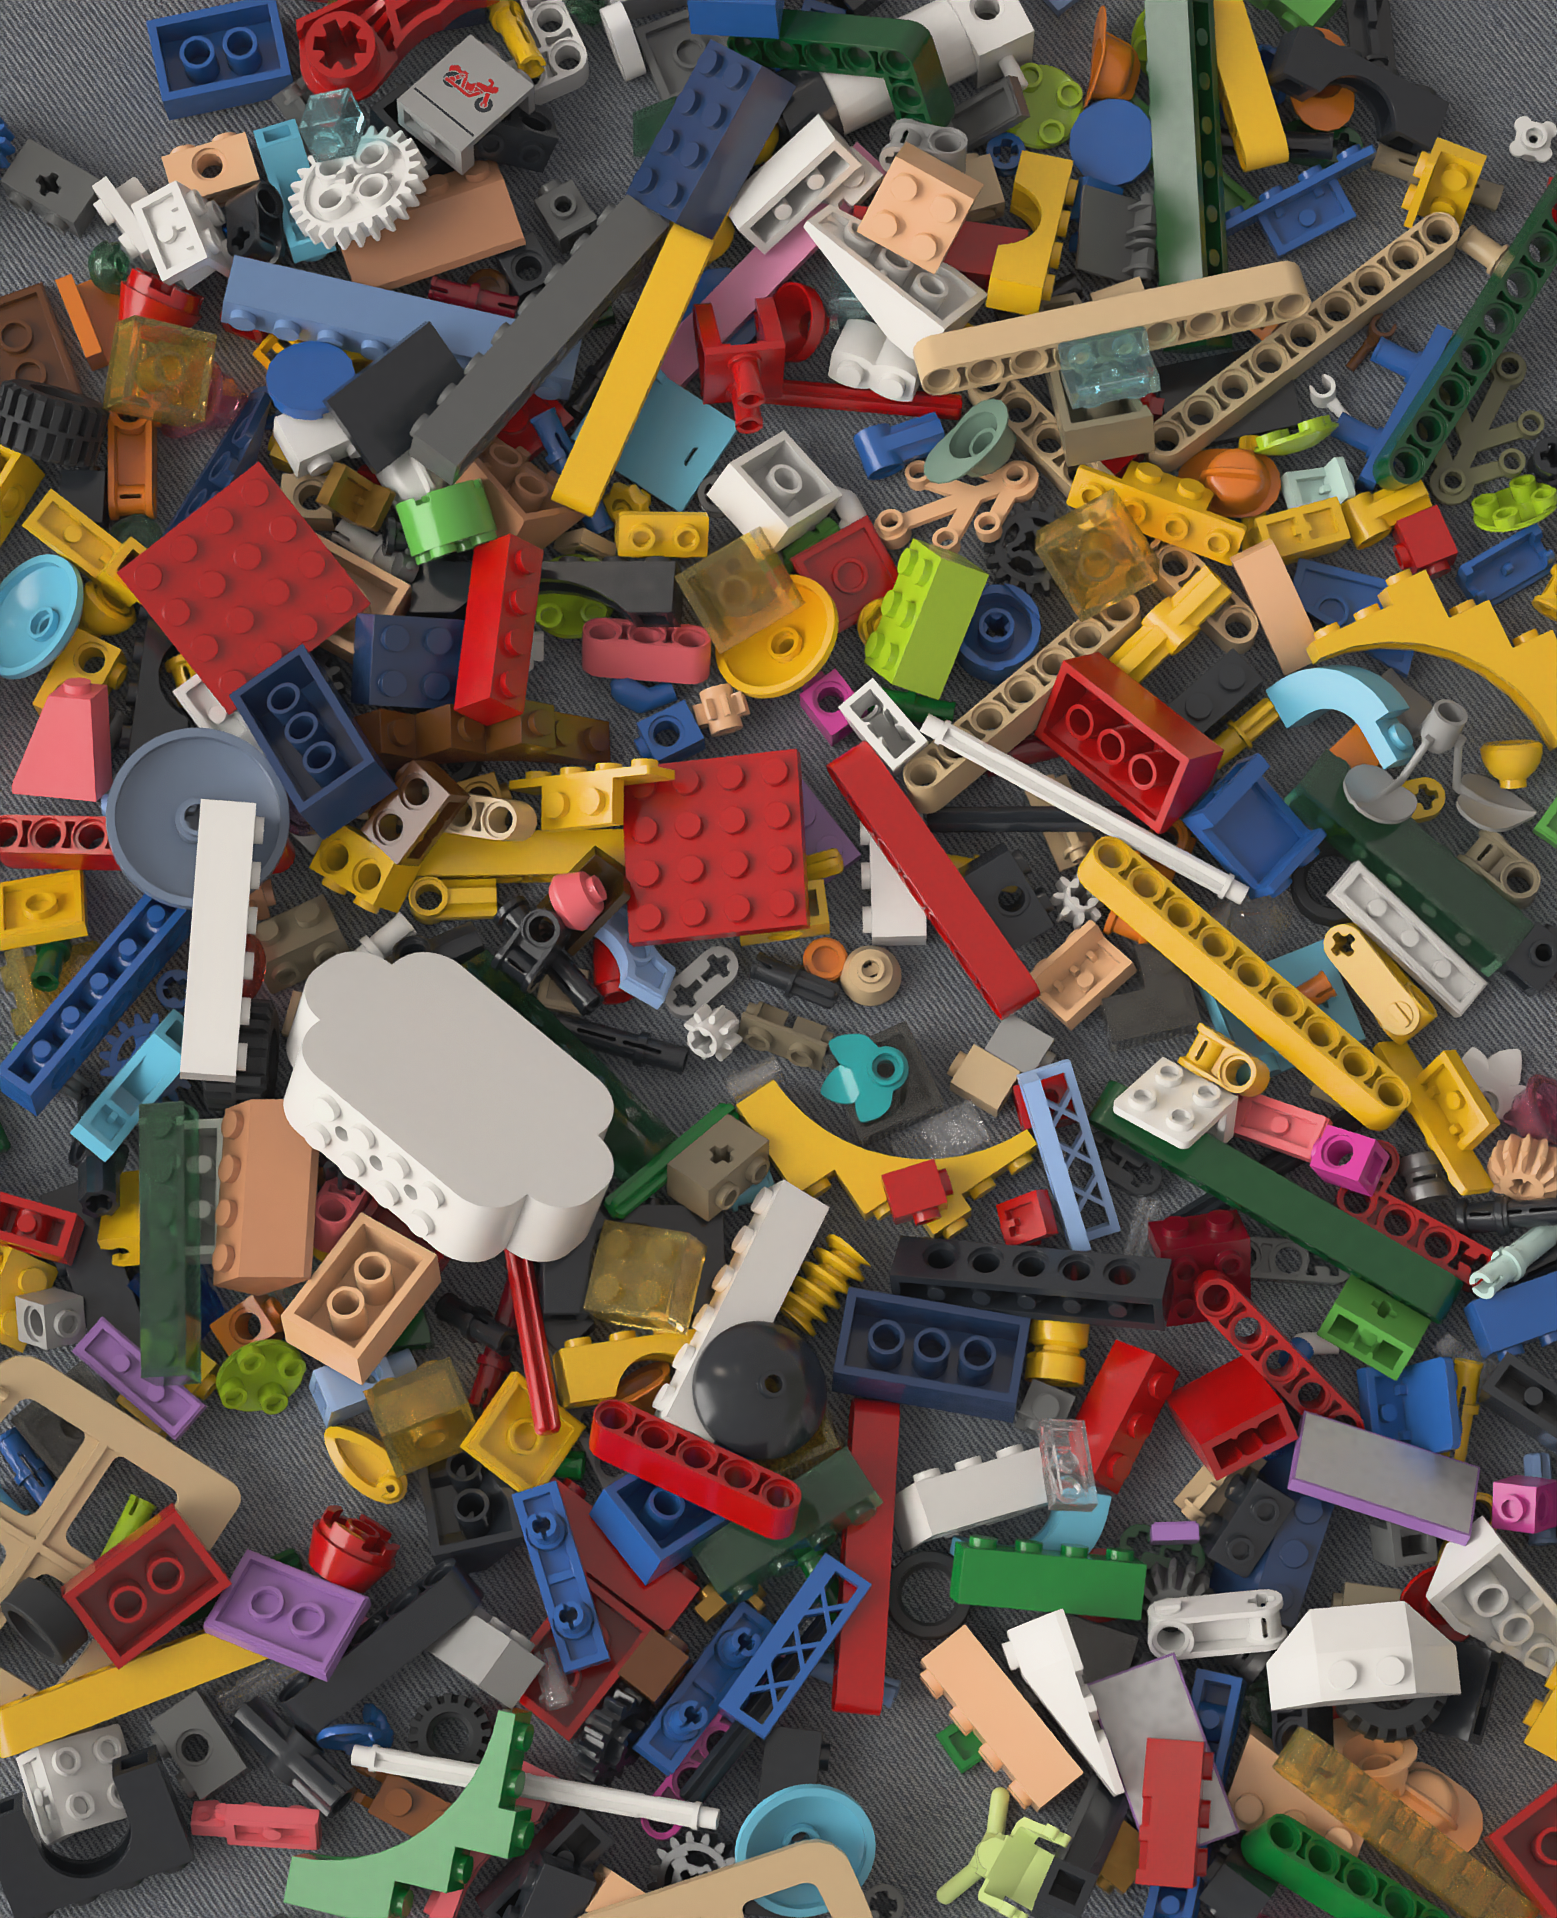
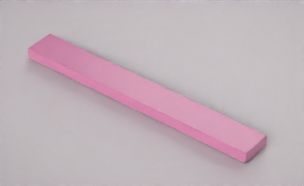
[660,142,887,388]

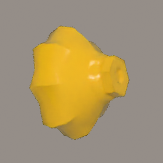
[603,482,651,523]

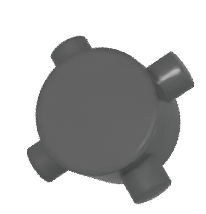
[391,549,419,583]

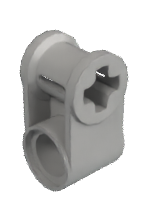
[879,118,968,174]

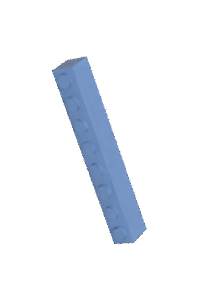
[221,255,582,401]

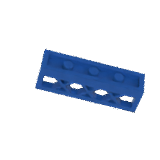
[718,1553,872,1740]

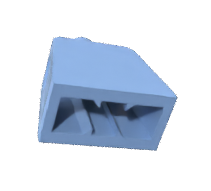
[309,1348,418,1429]

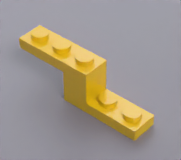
[22,489,147,608]

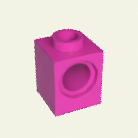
[799,668,868,746]
[1310,1124,1390,1197]
[1492,1475,1557,1534]

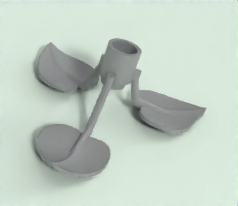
[1343,668,1537,832]

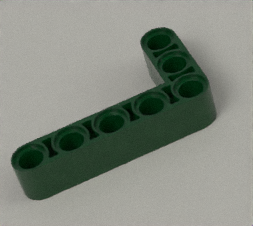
[727,9,955,139]

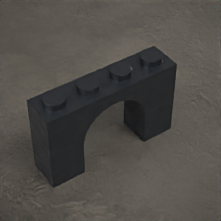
[536,1198,725,1322]
[0,1744,195,1918]

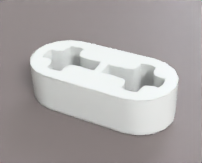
[599,1,647,82]

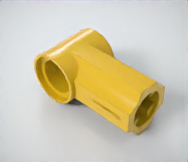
[1340,479,1432,550]
[408,876,497,925]

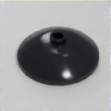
[692,1321,827,1461]

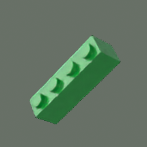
[949,1535,1147,1620]

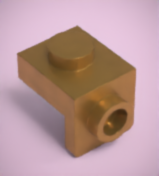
[316,462,396,532]
[694,1571,767,1626]

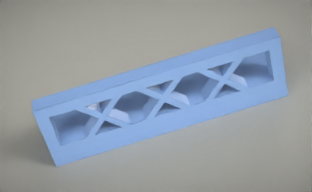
[1016,1058,1121,1251]

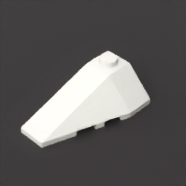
[804,204,987,359]
[1426,1516,1557,1677]
[1001,1609,1125,1797]

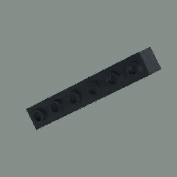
[889,1235,1174,1331]

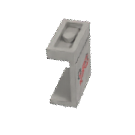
[397,34,535,175]

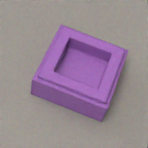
[1150,1521,1199,1545]

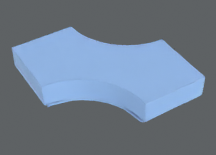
[594,904,676,1010]

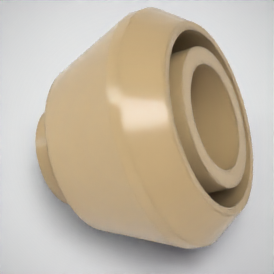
[840,945,902,1006]

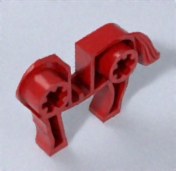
[296,0,500,104]

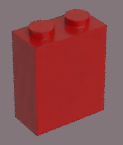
[1166,1355,1299,1481]

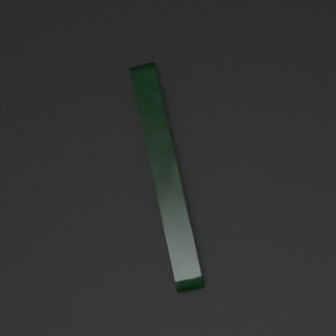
[1373,174,1557,491]
[1087,1080,1464,1324]

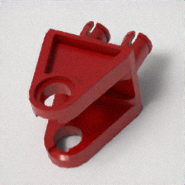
[692,297,785,434]

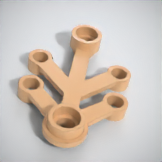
[874,460,1039,553]

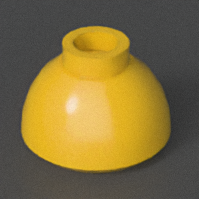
[78,581,137,638]
[1480,739,1543,789]

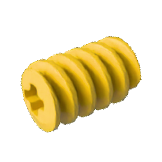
[779,1233,871,1337]

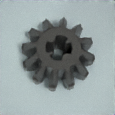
[1141,1556,1215,1632]

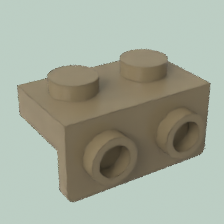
[246,894,350,994]

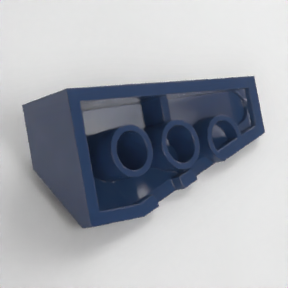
[162,392,272,537]

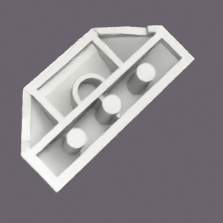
[1266,1601,1461,1711]

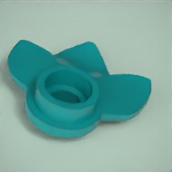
[820,1034,909,1122]

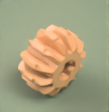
[1486,1133,1557,1201]

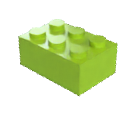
[864,538,989,700]

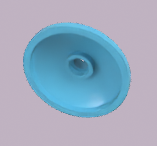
[0,554,84,679]
[735,1784,876,1918]

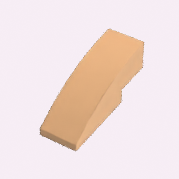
[1230,538,1316,676]

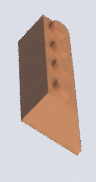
[338,160,526,290]
[212,1099,319,1296]

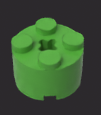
[395,478,497,565]

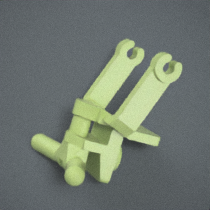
[936,1787,1072,1918]

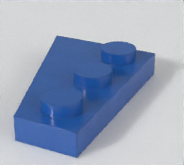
[1293,558,1414,679]

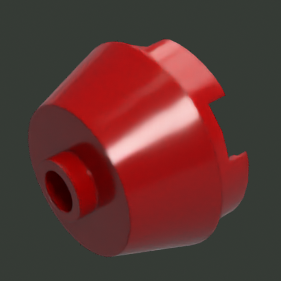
[118,267,204,345]
[308,1505,400,1593]

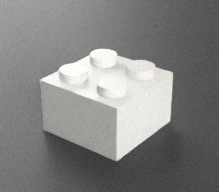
[706,430,843,559]

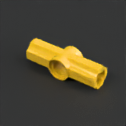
[1109,565,1233,684]

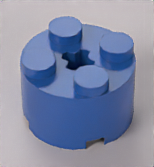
[956,583,1041,685]

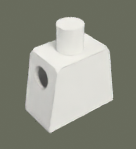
[838,678,928,777]

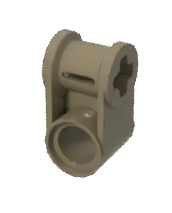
[1453,829,1541,910]

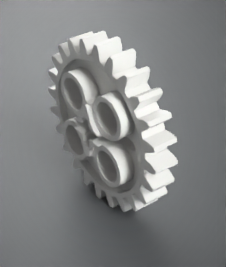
[288,126,429,250]

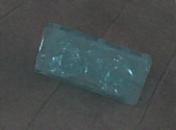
[1058,326,1161,409]

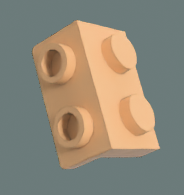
[1030,920,1137,1031]

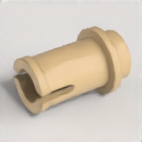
[1456,225,1510,276]

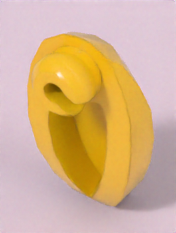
[324,1425,408,1504]

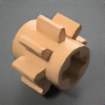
[692,683,750,737]

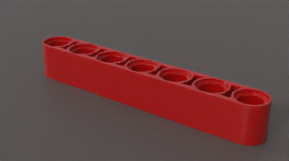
[826,740,1041,1020]
[0,814,296,874]
[831,1398,900,1716]

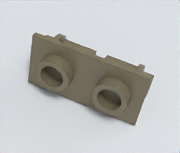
[738,1001,834,1071]

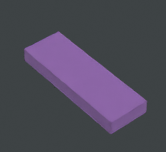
[72,1316,207,1442]

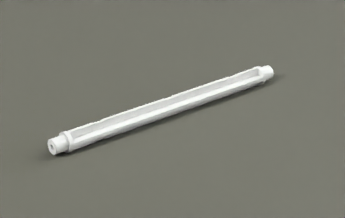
[920,713,1249,905]
[351,1744,720,1830]

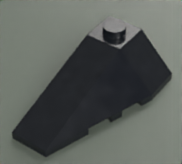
[406,1384,525,1574]

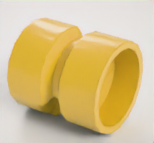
[1025,1319,1090,1387]

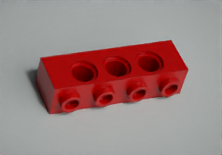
[0,1192,85,1266]

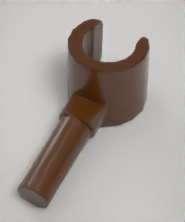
[1345,313,1397,372]

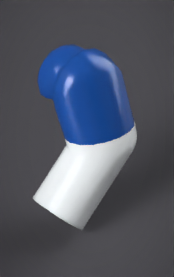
[1278,1332,1339,1368]

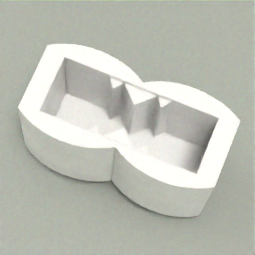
[828,319,920,402]

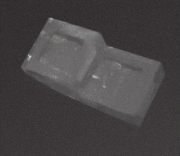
[889,1099,991,1159]

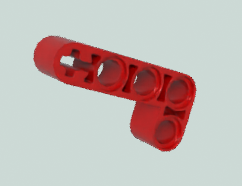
[1333,1140,1493,1294]

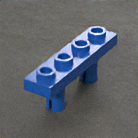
[1331,324,1453,493]
[512,1480,611,1675]
[632,1600,774,1777]

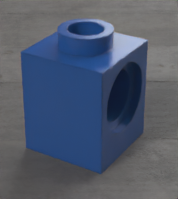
[633,699,706,764]

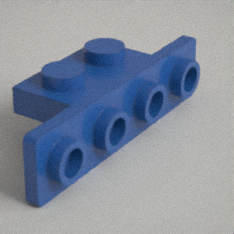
[1225,144,1377,260]

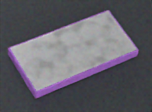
[1288,1410,1480,1546]
[1087,1652,1240,1846]

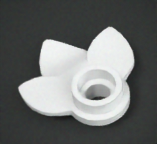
[1462,1047,1542,1122]

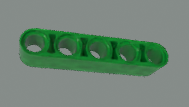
[1241,1814,1449,1918]

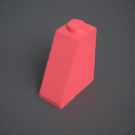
[12,677,113,802]

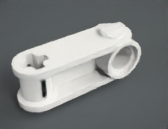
[1147,1589,1288,1660]

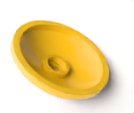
[715,575,839,699]

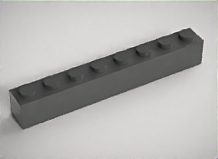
[409,194,670,485]

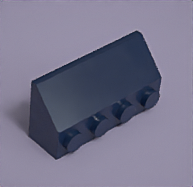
[1209,1440,1335,1629]

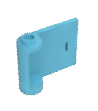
[570,363,738,512]
[1198,939,1366,1086]

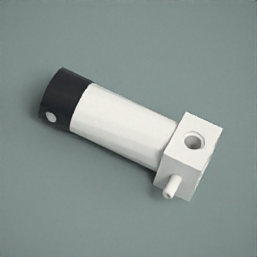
[775,0,1035,145]

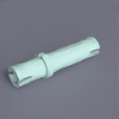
[1469,1225,1557,1299]

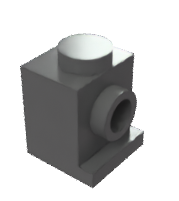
[534,179,598,255]
[1014,1379,1076,1445]
[1369,1520,1438,1568]

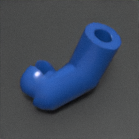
[610,678,677,713]

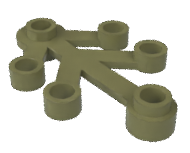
[1417,352,1545,506]

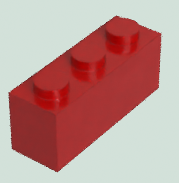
[1053,1340,1180,1495]

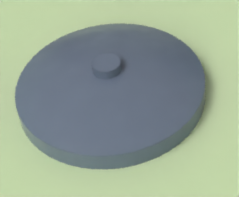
[106,728,290,910]

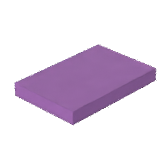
[203,1549,371,1682]

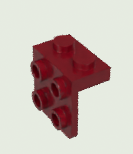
[1147,1209,1251,1327]

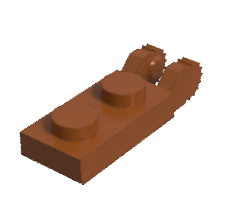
[351,1765,452,1837]

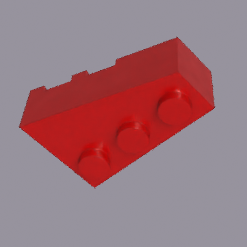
[1135,1737,1214,1889]

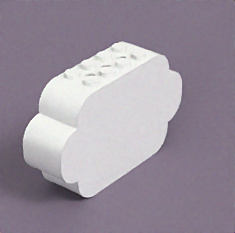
[283,951,614,1262]

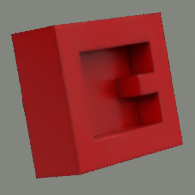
[996,1189,1058,1247]

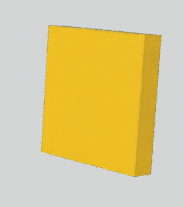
[0,870,88,951]
[460,1371,586,1492]

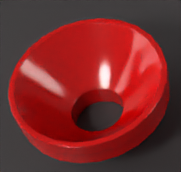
[772,282,830,363]

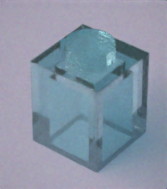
[298,88,366,163]

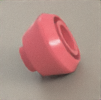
[549,871,607,931]

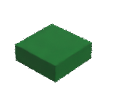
[936,1723,983,1775]

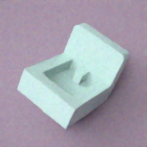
[1280,456,1356,509]

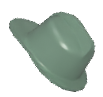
[924,398,1017,484]

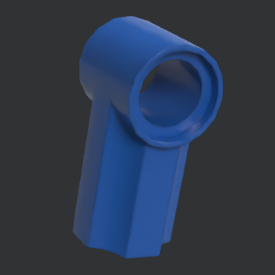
[853,412,945,481]

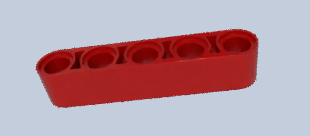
[1191,1270,1365,1430]
[589,1399,802,1540]

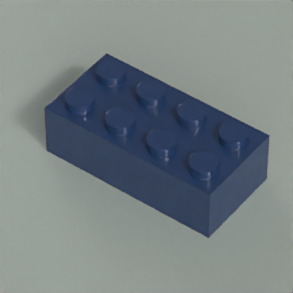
[625,39,797,240]
[229,643,398,840]
[832,1287,1031,1423]

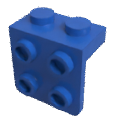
[1356,1357,1462,1454]

